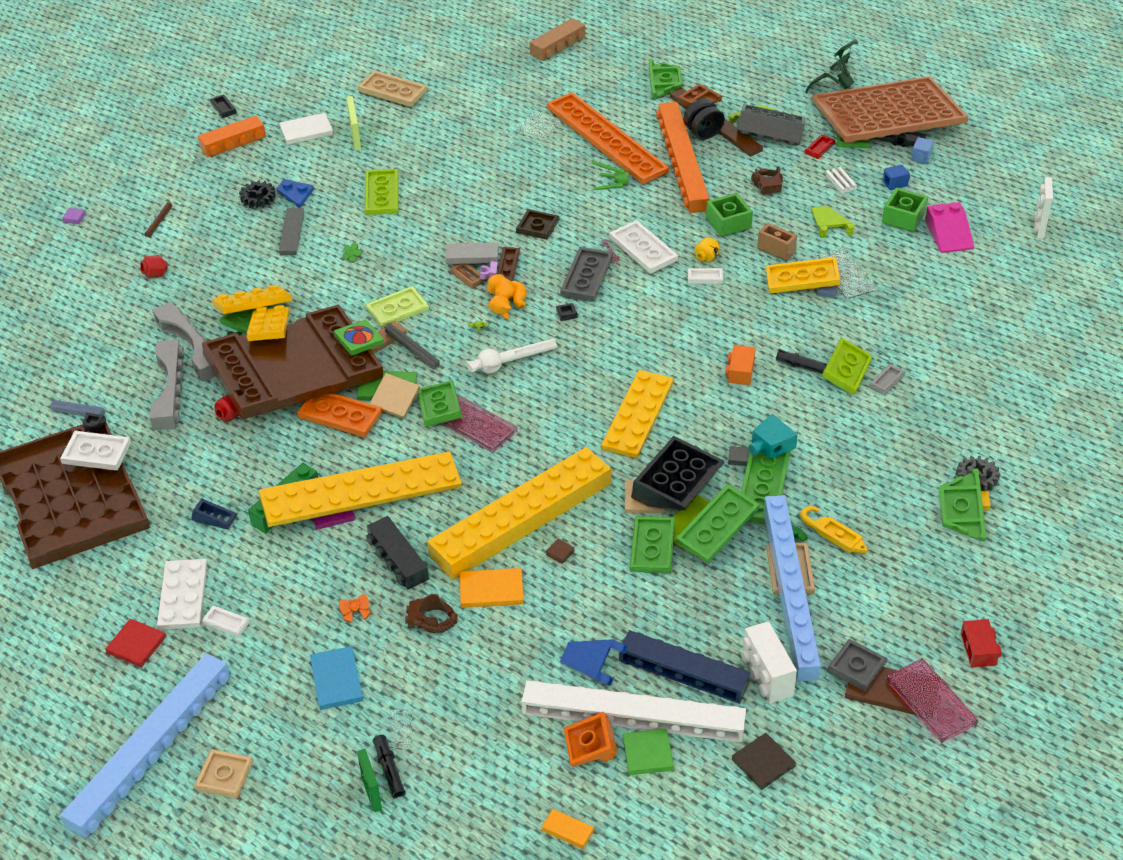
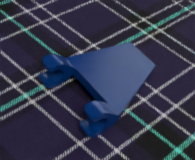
[560,639,628,685]

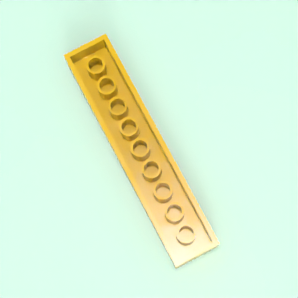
[427,447,611,580]

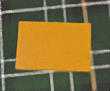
[460,568,524,608]

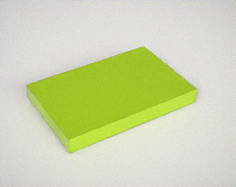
[821,337,873,394]

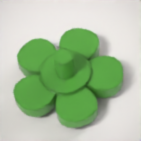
[343,243,362,262]

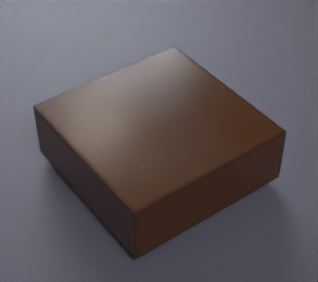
[546,538,575,564]

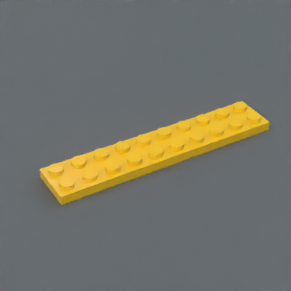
[258,451,462,527]

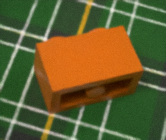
[725,345,756,385]

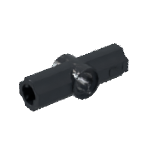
[875,132,926,147]

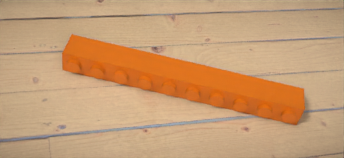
[656,102,709,213]

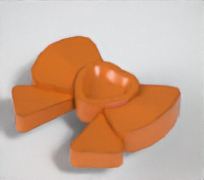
[339,594,370,623]

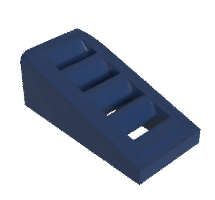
[191,498,237,529]

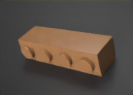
[530,18,585,61]

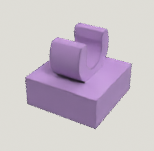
[480,261,498,280]

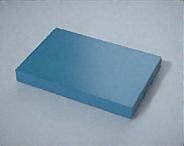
[310,646,363,710]

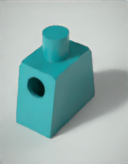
[749,414,798,459]

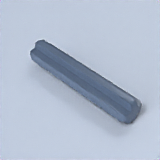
[50,400,105,416]

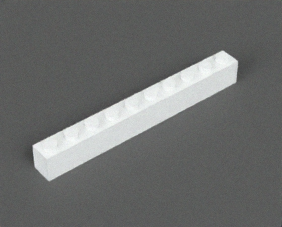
[522,680,746,743]

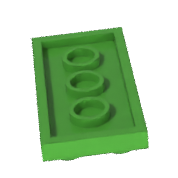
[676,484,760,564]

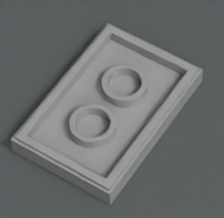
[445,243,499,264]

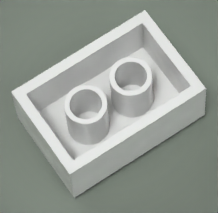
[741,621,797,703]

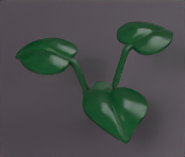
[805,39,858,94]

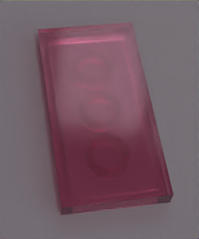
[440,395,518,453]
[887,658,978,743]

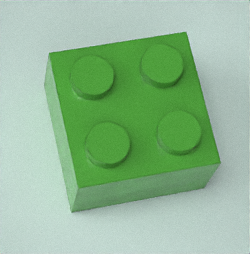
[882,187,928,232]
[706,193,753,237]

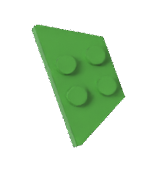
[649,59,682,98]
[939,469,986,541]

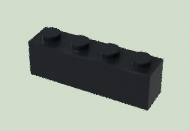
[366,516,429,590]

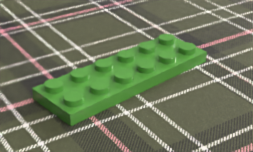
[741,451,791,524]

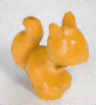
[486,274,527,319]

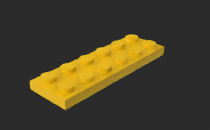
[601,370,674,459]

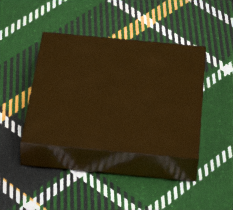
[516,209,559,240]
[732,733,796,790]

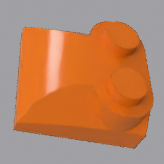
[564,712,617,767]

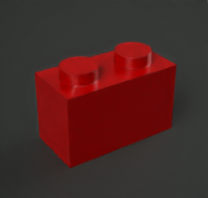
[960,619,1002,668]

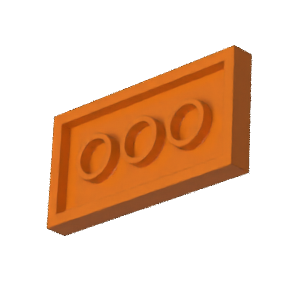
[297,393,383,438]

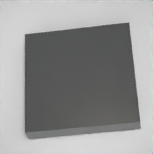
[827,639,887,692]

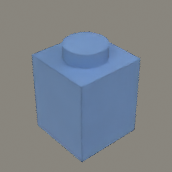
[911,137,934,164]

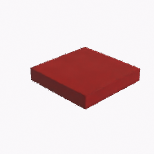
[105,618,166,668]

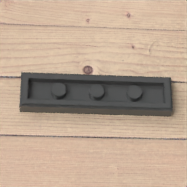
[279,208,304,255]

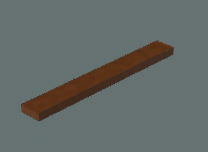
[670,88,763,157]

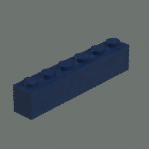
[619,630,750,704]

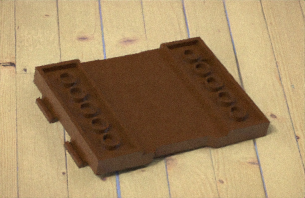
[202,304,383,420]
[0,422,150,569]

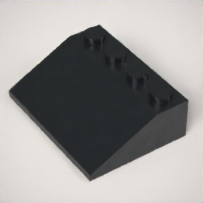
[631,436,724,510]

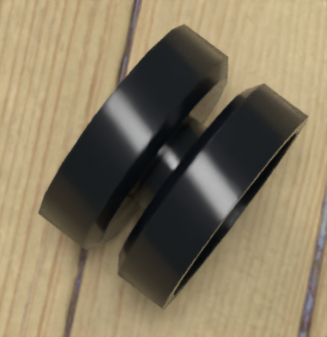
[683,98,725,140]

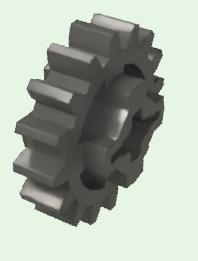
[956,455,1001,491]

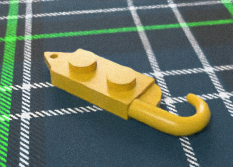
[800,506,868,554]

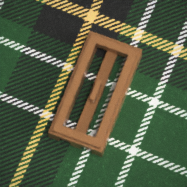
[450,264,486,289]

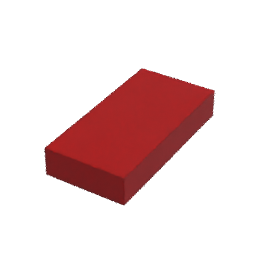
[804,134,835,159]

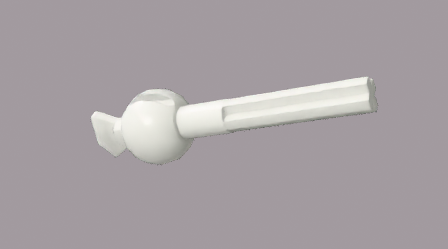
[465,339,557,374]

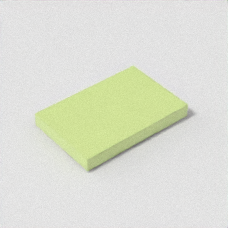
[346,96,361,150]
[365,286,429,328]

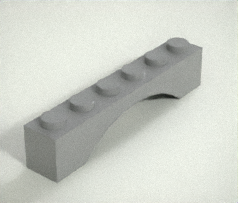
[152,301,216,382]
[150,339,184,430]

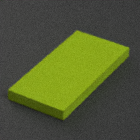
[365,169,399,215]

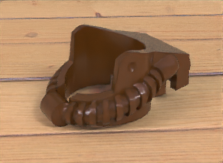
[751,166,783,194]
[405,594,458,633]

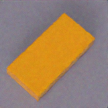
[542,809,594,849]

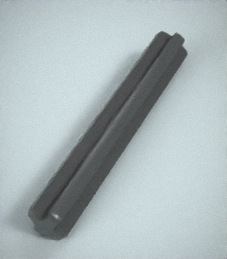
[384,323,440,369]

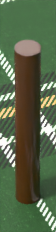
[144,202,173,237]

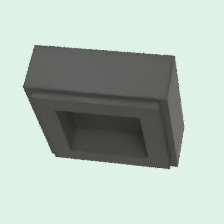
[728,446,749,466]

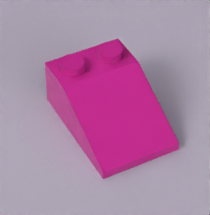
[925,202,974,253]

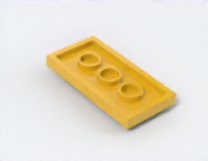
[766,257,840,294]
[212,285,292,314]
[247,305,290,341]

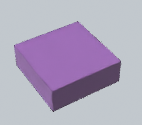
[62,208,86,224]

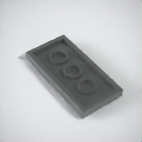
[560,247,613,302]

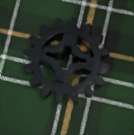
[239,180,276,209]

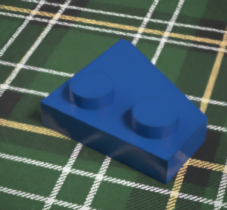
[276,179,314,208]

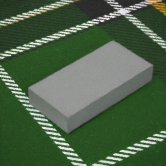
[869,364,905,396]

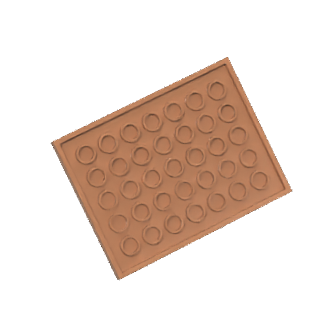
[812,76,968,143]

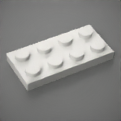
[609,220,678,274]
[157,559,207,630]

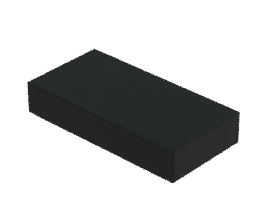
[210,94,237,118]

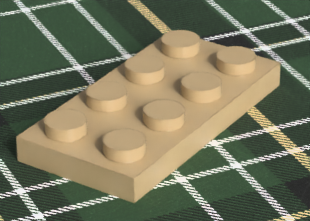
[358,71,427,107]

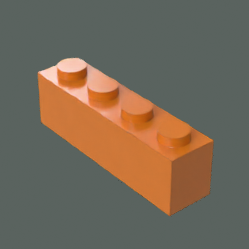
[198,115,266,158]

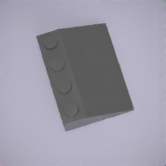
[737,104,805,145]

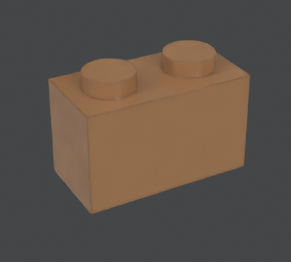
[757,223,797,261]

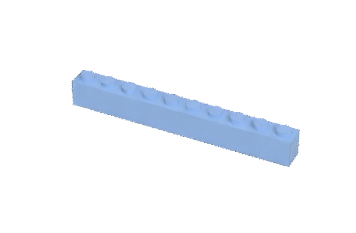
[763,495,821,681]
[60,653,230,839]

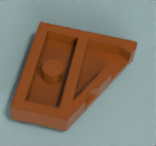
[678,83,722,107]

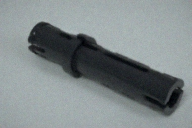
[776,349,827,374]
[372,735,406,799]

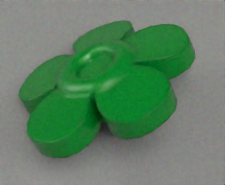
[791,524,808,541]

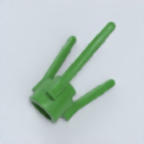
[592,161,628,190]

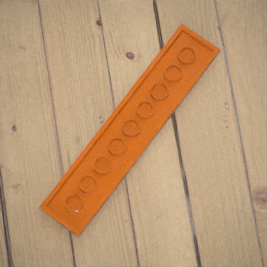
[547,92,669,185]

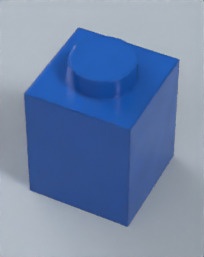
[882,164,910,190]

